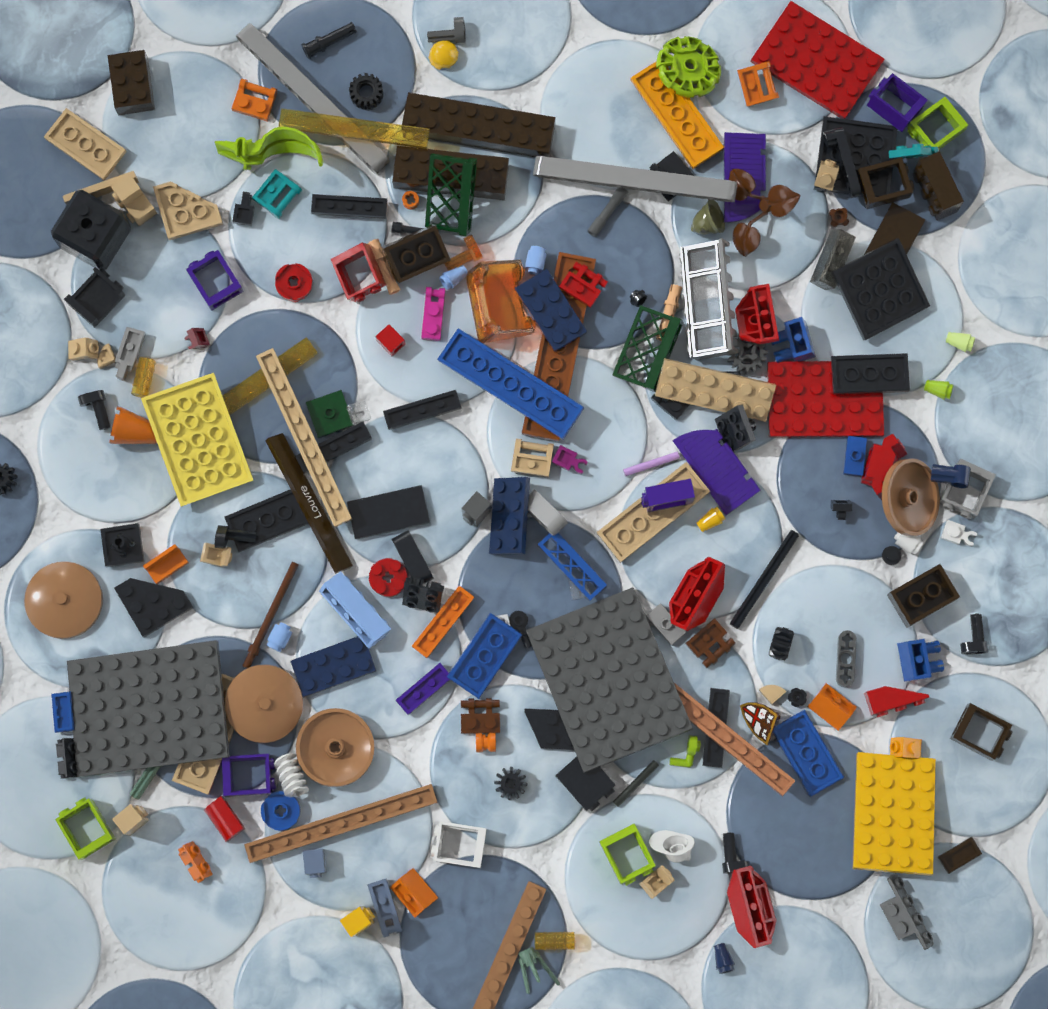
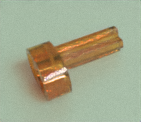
[444,234,483,271]

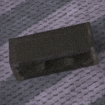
[810,229,856,290]

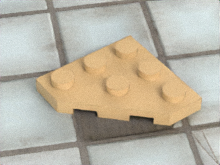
[153,181,223,241]

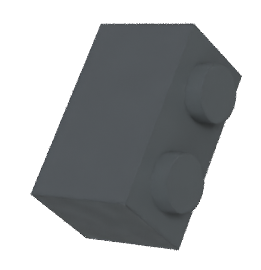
[461,491,492,526]

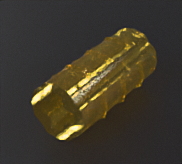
[131,357,156,398]
[535,931,575,950]

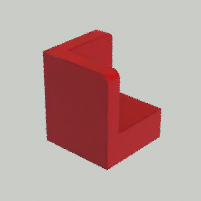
[375,325,406,357]

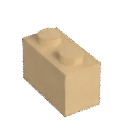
[112,804,149,836]

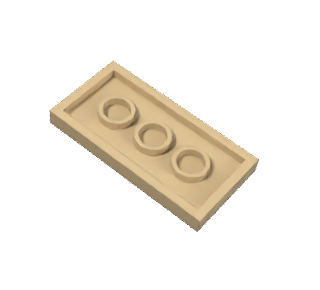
[44,108,127,181]

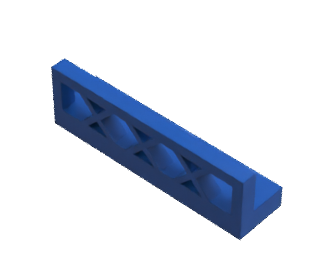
[538,533,607,601]

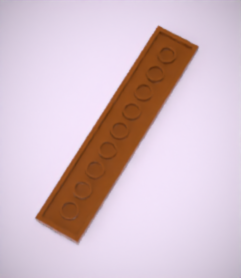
[522,252,596,442]

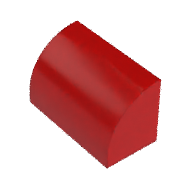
[204,796,245,842]

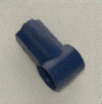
[930,464,971,489]

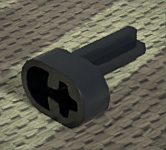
[78,390,110,430]
[214,525,257,549]
[960,613,988,655]
[722,832,750,874]

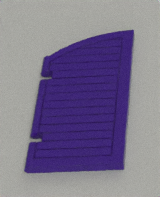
[724,132,766,223]
[672,429,761,516]

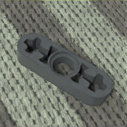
[836,630,856,687]

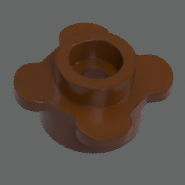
[829,208,849,227]

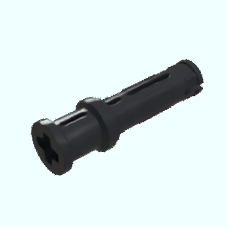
[301,22,357,59]

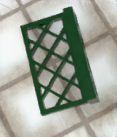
[425,153,477,236]
[612,305,684,392]

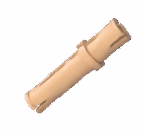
[368,239,400,295]
[656,284,682,341]

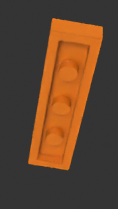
[412,586,475,658]

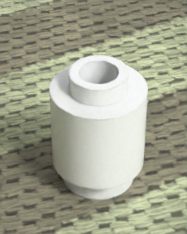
[894,532,924,554]

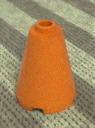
[109,406,157,444]

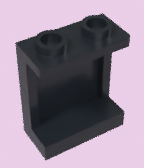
[64,267,125,328]
[555,756,615,812]

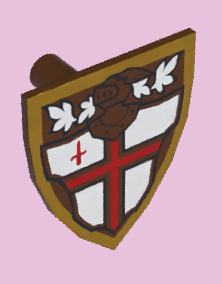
[740,702,780,746]

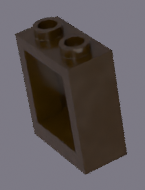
[856,157,914,209]
[950,703,1013,761]

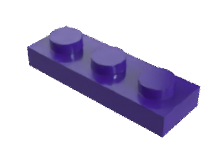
[396,663,450,715]

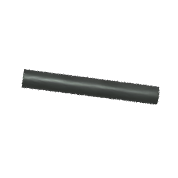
[613,760,659,807]

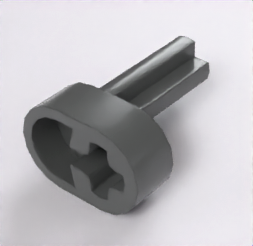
[427,17,466,43]

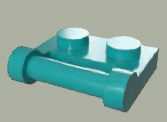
[252,169,302,219]

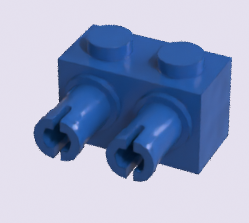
[771,317,816,363]
[897,639,944,682]

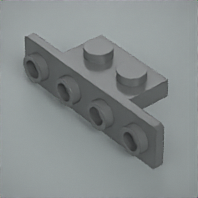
[880,873,934,950]

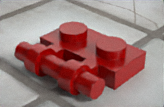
[559,261,608,308]

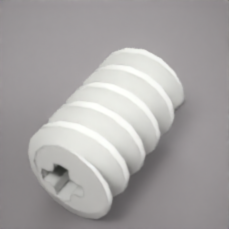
[274,753,309,797]

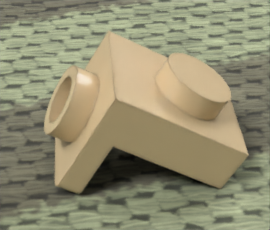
[814,159,839,191]
[68,337,99,361]
[200,543,232,567]
[640,865,675,899]

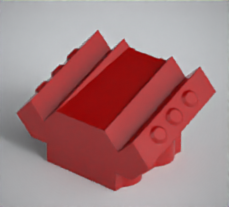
[861,434,907,500]

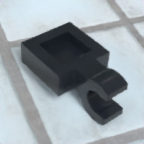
[232,191,255,226]

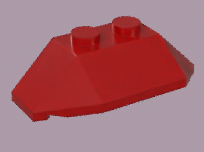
[735,284,779,344]
[669,557,725,631]
[727,866,776,948]

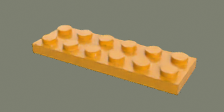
[630,62,724,169]

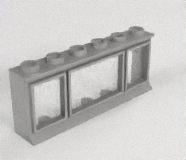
[679,238,739,360]

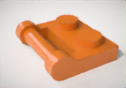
[737,61,779,107]
[231,78,278,122]

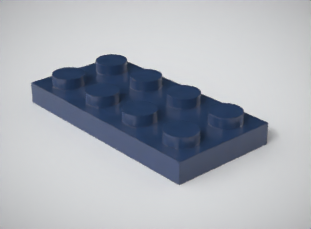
[515,269,587,352]
[489,477,530,555]
[290,636,376,698]

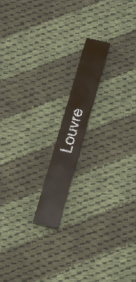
[265,433,353,574]

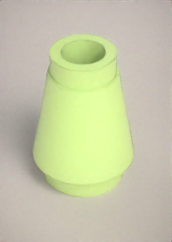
[946,332,975,352]

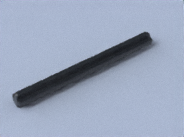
[730,530,799,629]

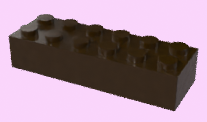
[392,146,509,200]

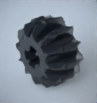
[0,463,18,495]
[769,627,794,661]
[494,767,527,800]

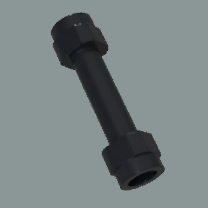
[391,222,438,235]

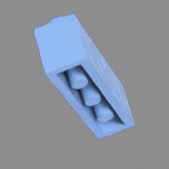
[319,571,391,649]

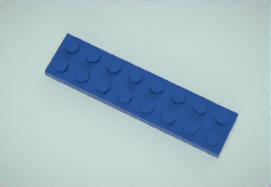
[437,328,584,440]

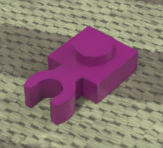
[552,445,588,474]

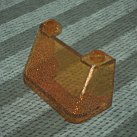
[466,259,536,343]

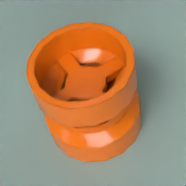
[476,733,496,753]

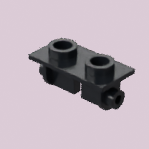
[56,738,78,779]

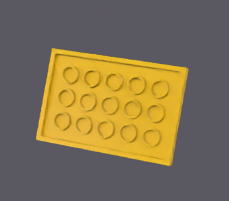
[853,752,936,876]

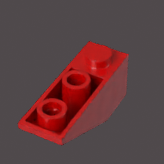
[864,686,929,718]

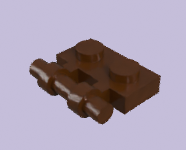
[685,618,736,668]
[461,698,500,734]

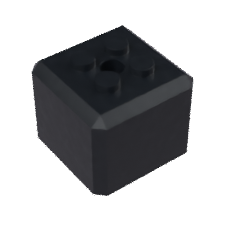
[51,190,131,270]

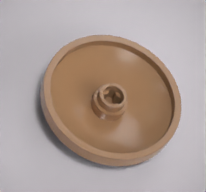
[882,459,940,536]
[24,562,103,639]
[224,665,303,743]
[296,708,374,787]

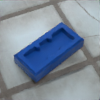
[843,436,867,477]
[51,691,74,733]

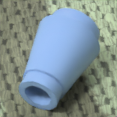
[439,265,468,290]

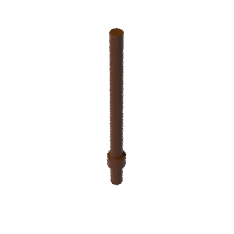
[242,562,299,668]

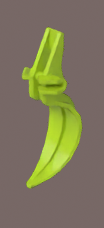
[215,127,323,170]

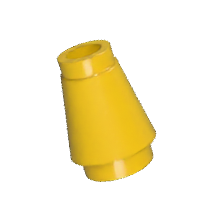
[696,506,726,532]

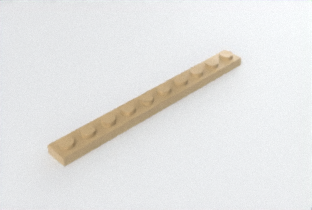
[256,348,352,527]

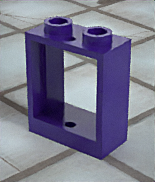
[867,73,928,132]
[186,250,244,311]
[641,478,695,513]
[222,754,276,797]

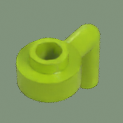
[669,735,701,768]

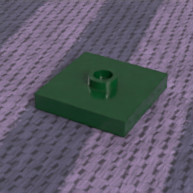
[306,390,354,439]

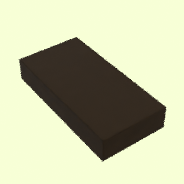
[938,837,982,874]

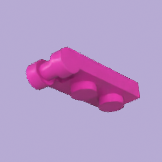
[421,287,445,341]

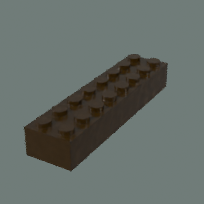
[401,92,556,157]

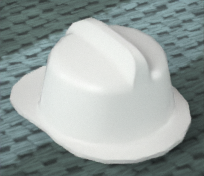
[649,830,695,863]

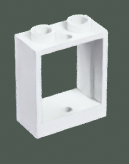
[431,821,487,868]

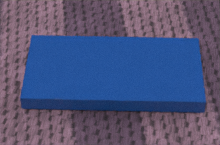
[447,613,522,699]
[773,709,844,797]

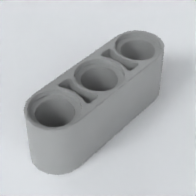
[528,489,568,536]

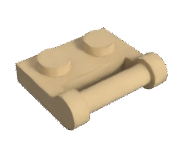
[511,438,554,478]

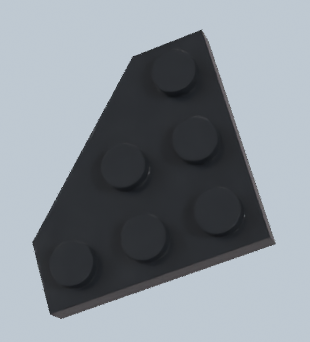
[114,578,194,638]

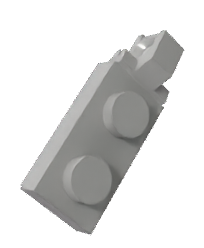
[115,327,146,381]

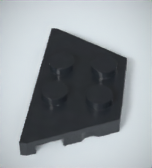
[524,709,574,750]

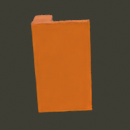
[143,544,189,584]
[807,683,857,731]
[390,868,438,918]

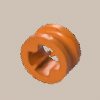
[402,191,419,210]

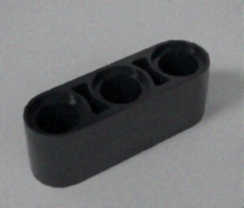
[392,530,434,585]

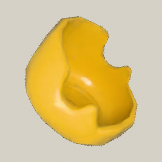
[428,41,459,70]

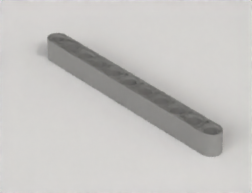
[236,23,390,174]
[533,156,737,202]

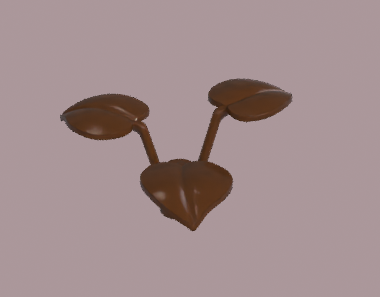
[729,169,801,257]

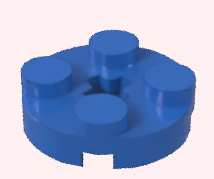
[261,791,301,831]

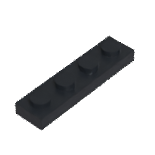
[311,194,388,219]
[383,390,461,430]
[295,421,372,474]
[702,688,730,768]

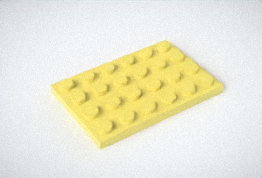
[141,373,253,507]

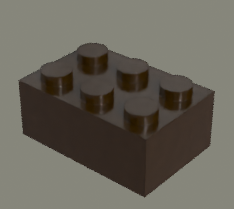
[107,50,155,116]
[913,151,964,221]
[382,224,451,283]
[887,564,960,628]

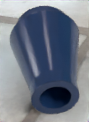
[714,943,735,974]

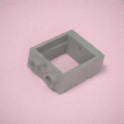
[940,459,996,519]

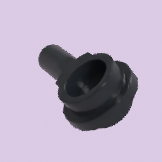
[509,611,532,649]

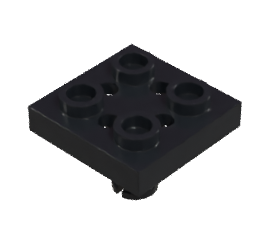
[715,404,756,452]
[100,523,144,568]

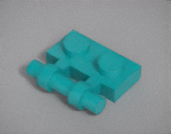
[889,144,939,159]

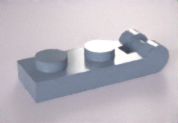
[367,878,403,938]

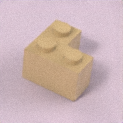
[111,174,157,226]

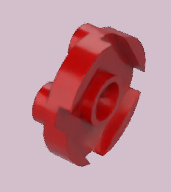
[275,263,313,302]
[369,558,408,597]

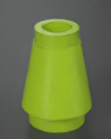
[924,380,954,400]

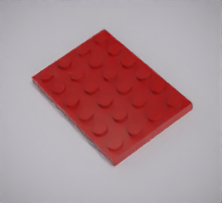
[750,1,885,119]
[767,361,884,438]

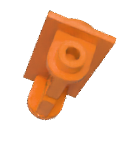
[178,841,213,883]

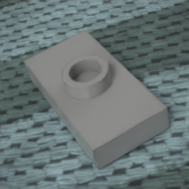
[646,603,686,646]

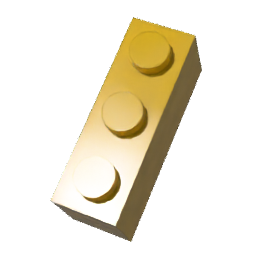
[340,906,375,937]

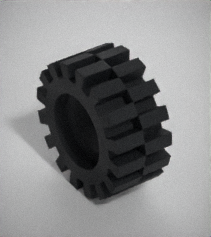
[349,73,383,110]

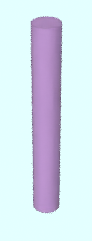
[623,452,680,477]

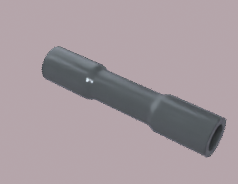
[587,188,628,237]

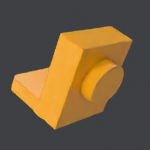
[890,737,922,759]

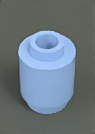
[525,246,547,275]
[266,622,293,652]

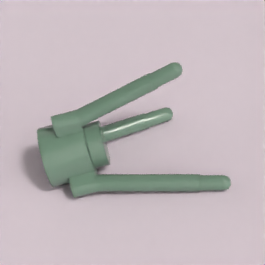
[518,947,560,994]

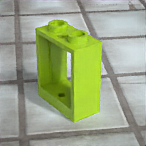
[907,97,968,150]
[55,797,116,860]
[599,824,656,886]

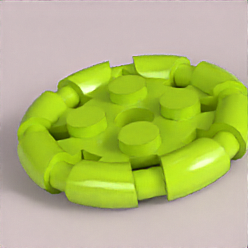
[656,36,721,98]

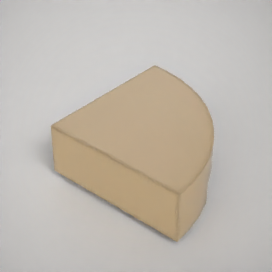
[97,343,116,369]
[759,685,786,705]

